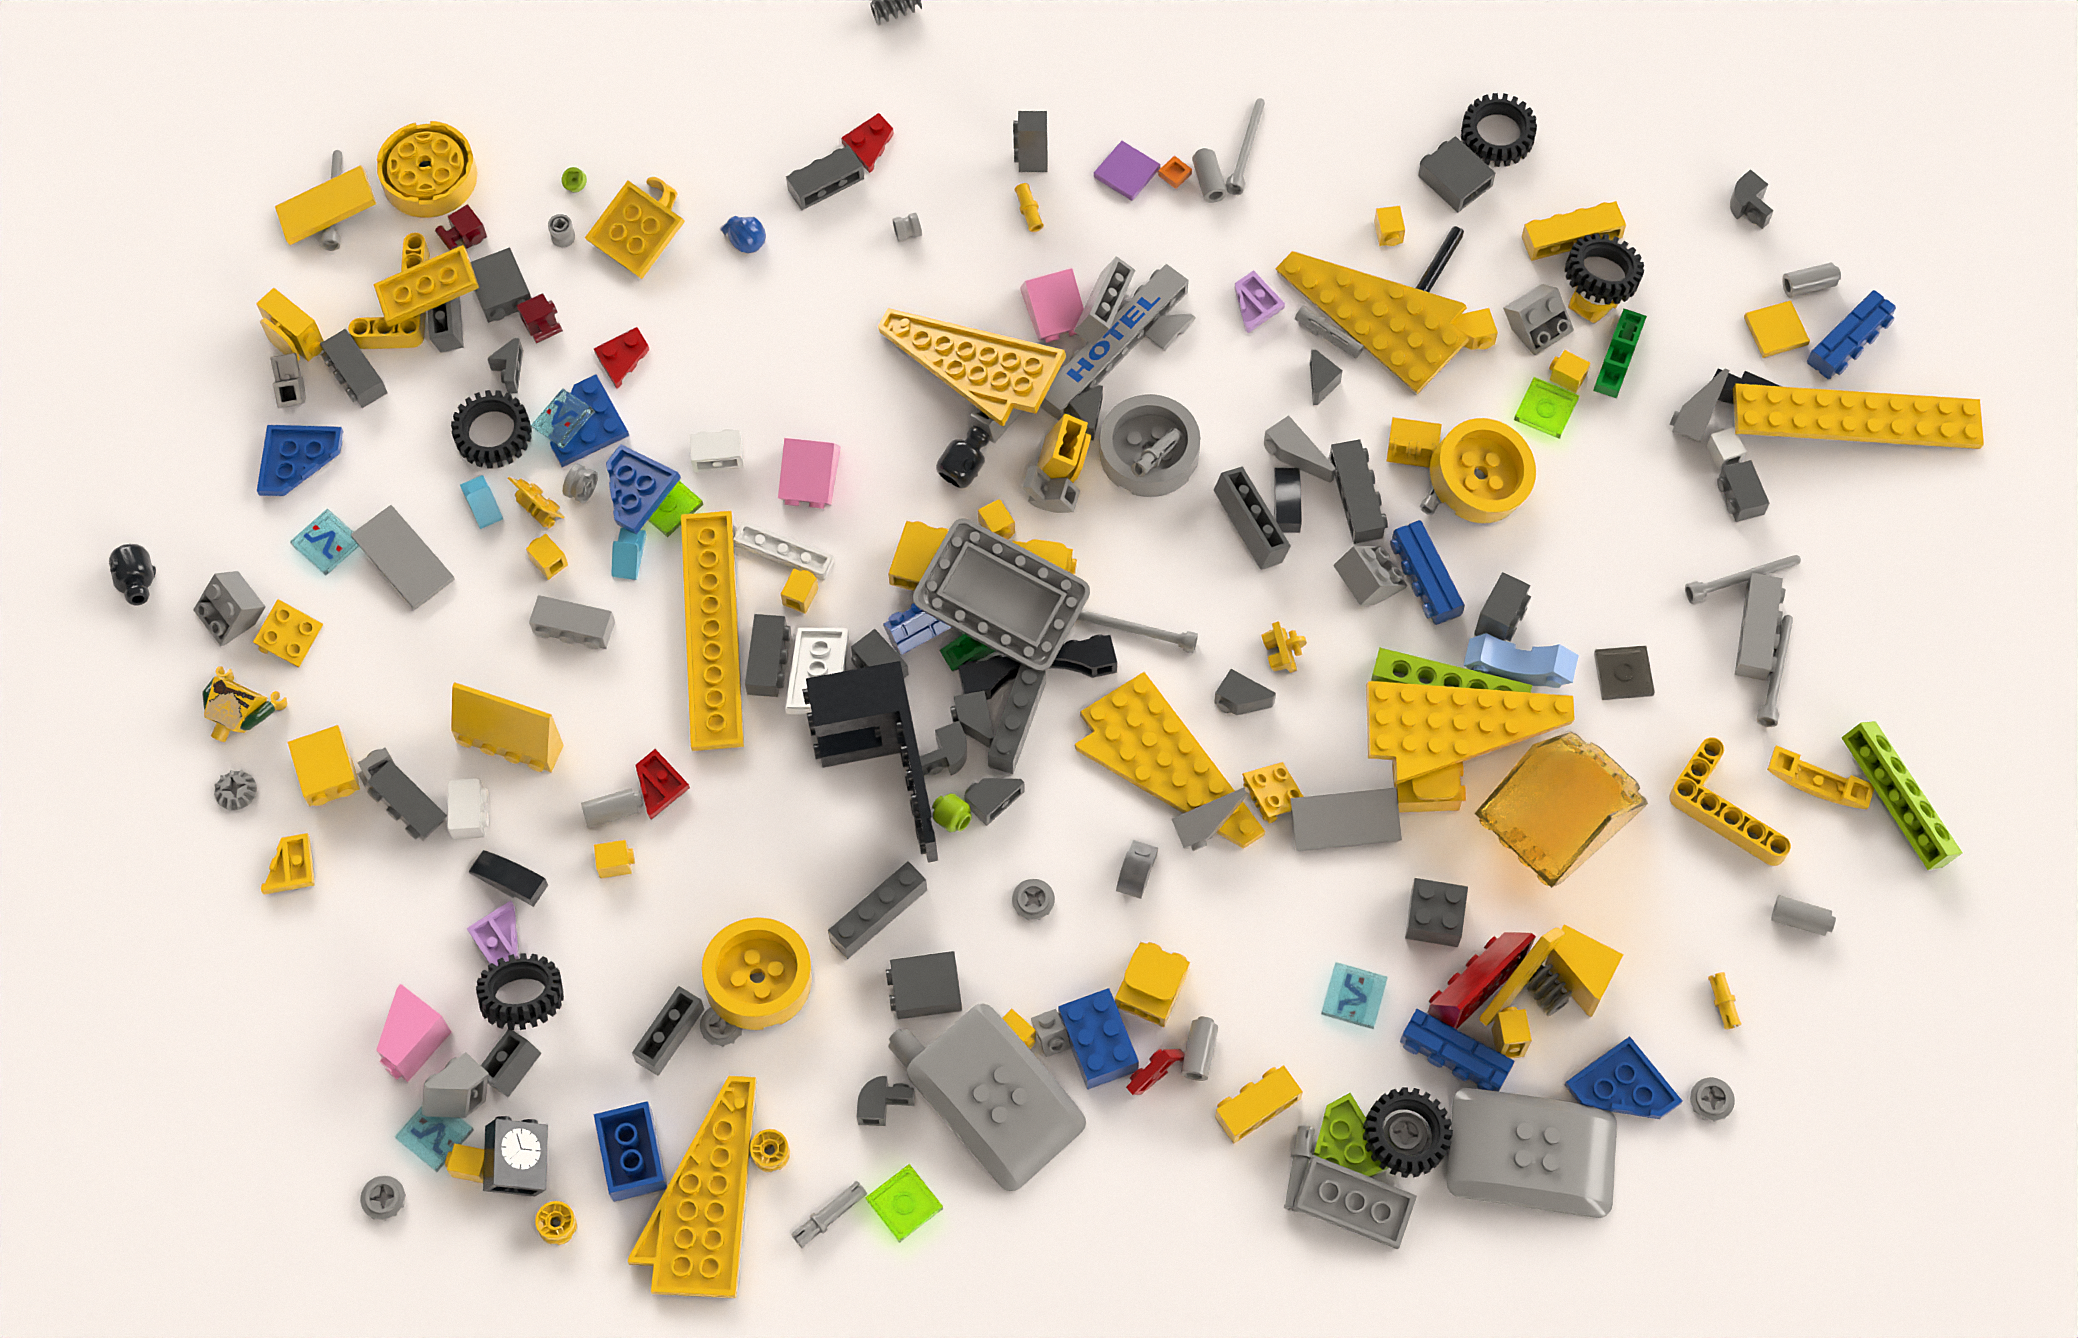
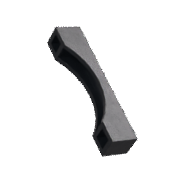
[958,634,1118,700]

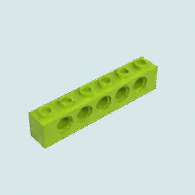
[1371,647,1532,693]
[1841,721,1963,870]

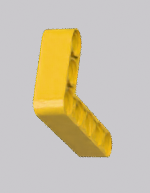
[348,232,430,349]
[1669,737,1791,866]

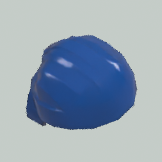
[720,216,766,254]

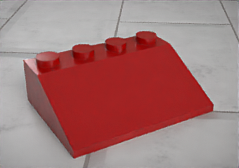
[1427,932,1536,1029]

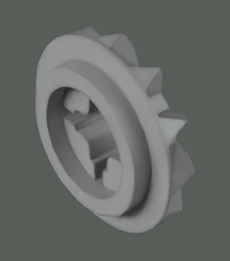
[214,769,257,810]
[1012,879,1055,921]
[700,1007,743,1047]
[1690,1077,1735,1122]
[1383,1112,1428,1155]
[360,1176,406,1221]

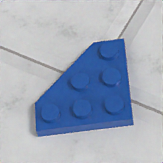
[550,374,629,467]
[257,425,344,496]
[606,444,681,535]
[1564,1036,1683,1120]

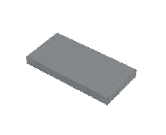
[350,505,455,610]
[1290,787,1402,851]
[1293,1155,1417,1249]

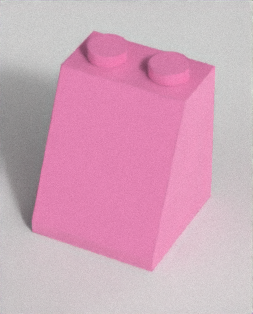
[1020,268,1084,343]
[778,438,841,509]
[376,984,451,1082]

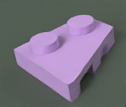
[1234,270,1285,333]
[467,901,519,966]

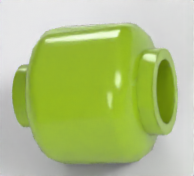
[932,793,972,833]

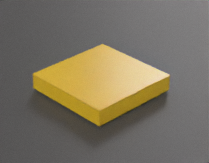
[1744,300,1810,358]

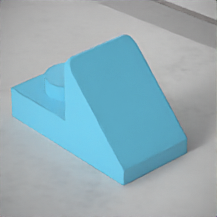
[460,475,503,529]
[611,528,647,580]

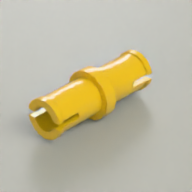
[1014,183,1044,232]
[1708,972,1742,1030]

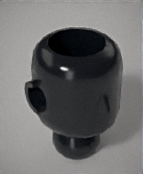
[936,426,990,488]
[109,544,156,606]

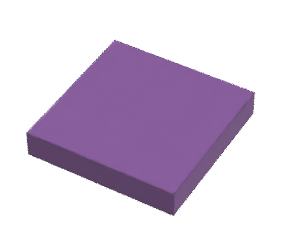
[1094,140,1161,201]

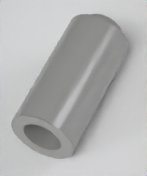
[1192,148,1227,203]
[1782,262,1841,298]
[581,788,643,828]
[1771,895,1836,936]
[1181,1016,1218,1081]
[888,1029,926,1068]

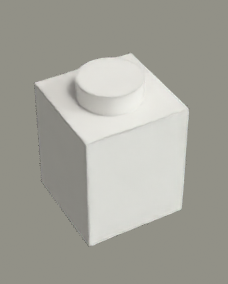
[1706,427,1747,471]

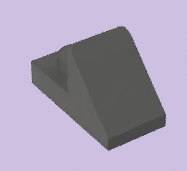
[487,338,523,393]

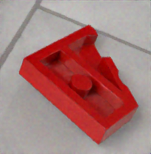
[841,113,894,173]
[593,327,650,389]
[635,749,690,820]
[1126,1049,1185,1095]

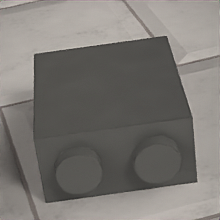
[1418,136,1496,213]
[471,247,531,323]
[886,951,962,1019]

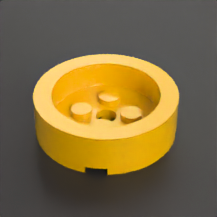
[377,121,478,218]
[1430,418,1536,523]
[702,917,812,1030]

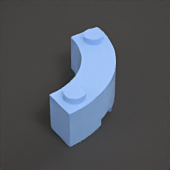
[1463,633,1579,688]

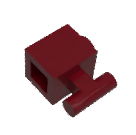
[435,204,487,251]
[516,293,563,344]

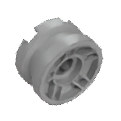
[562,463,598,504]

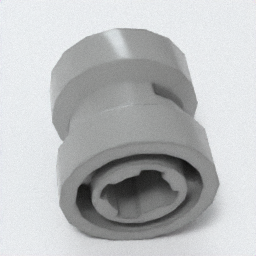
[892,212,922,242]
[548,214,575,248]

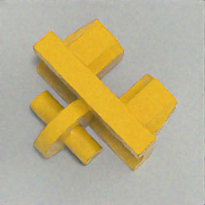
[1261,621,1307,673]

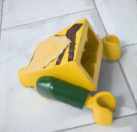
[202,666,287,742]

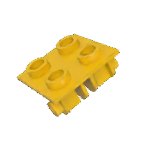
[1386,417,1442,468]
[507,477,565,528]
[253,599,323,668]
[1242,762,1304,824]

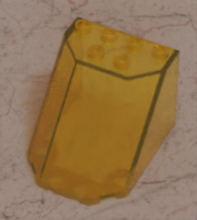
[1474,731,1648,888]

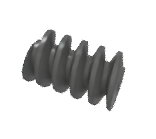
[870,0,922,26]
[1527,957,1573,1016]

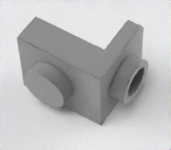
[357,747,395,787]
[1031,1009,1071,1057]

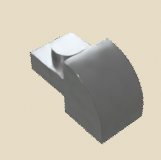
[1116,840,1158,899]

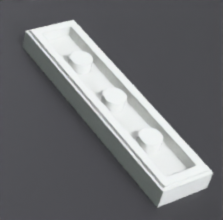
[733,520,835,580]

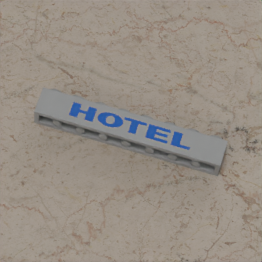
[1040,264,1189,421]

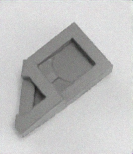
[1145,314,1196,351]

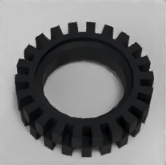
[1461,93,1537,167]
[1564,233,1645,305]
[451,390,532,469]
[476,953,564,1030]
[1363,1087,1453,1178]

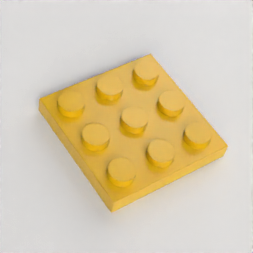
[585,180,685,279]

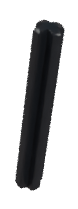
[1416,226,1464,292]

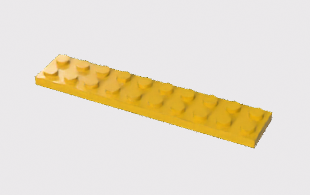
[1733,384,1984,449]
[681,511,744,751]

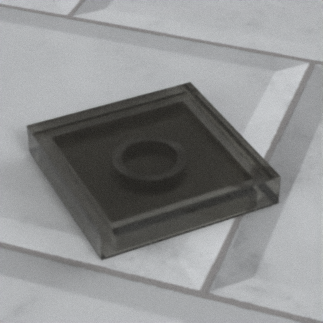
[1594,645,1655,700]

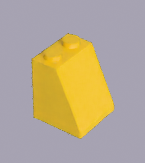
[1545,924,1624,1017]

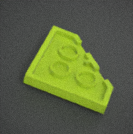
[1314,1092,1389,1178]

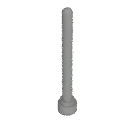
[1225,98,1265,195]
[320,150,342,251]
[1685,555,1801,603]
[1078,610,1198,653]
[1756,615,1793,727]

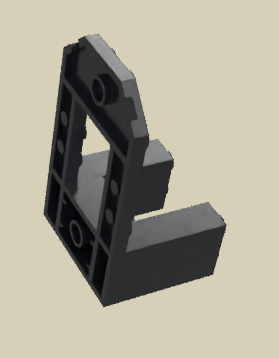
[802,661,938,863]

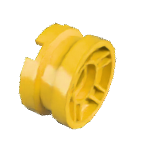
[750,1129,790,1172]
[535,1201,577,1245]

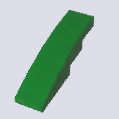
[1593,308,1647,399]
[939,634,996,672]

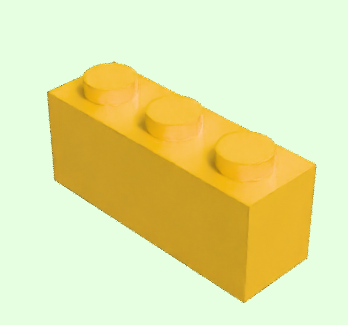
[1215,1065,1303,1144]

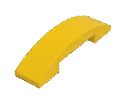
[1767,745,1874,810]

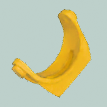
[646,177,678,210]
[1568,286,1618,323]

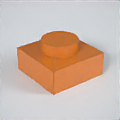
[1158,155,1192,189]

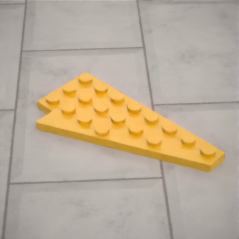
[1275,251,1469,394]
[878,308,1066,426]
[1075,672,1266,849]
[1366,681,1575,784]
[628,1076,757,1298]

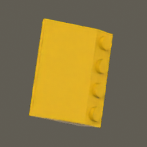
[451,682,564,772]

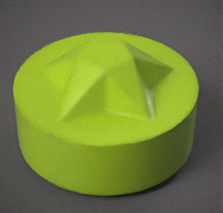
[561,167,587,193]

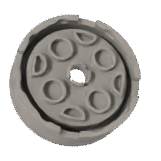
[1100,394,1201,497]

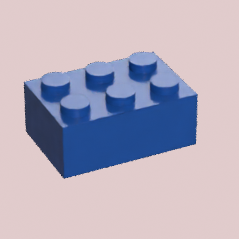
[1058,988,1139,1090]
[593,1101,667,1202]

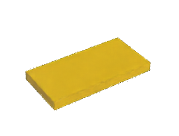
[275,165,377,245]
[373,245,479,327]
[1479,927,1565,1026]

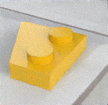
[261,833,315,895]

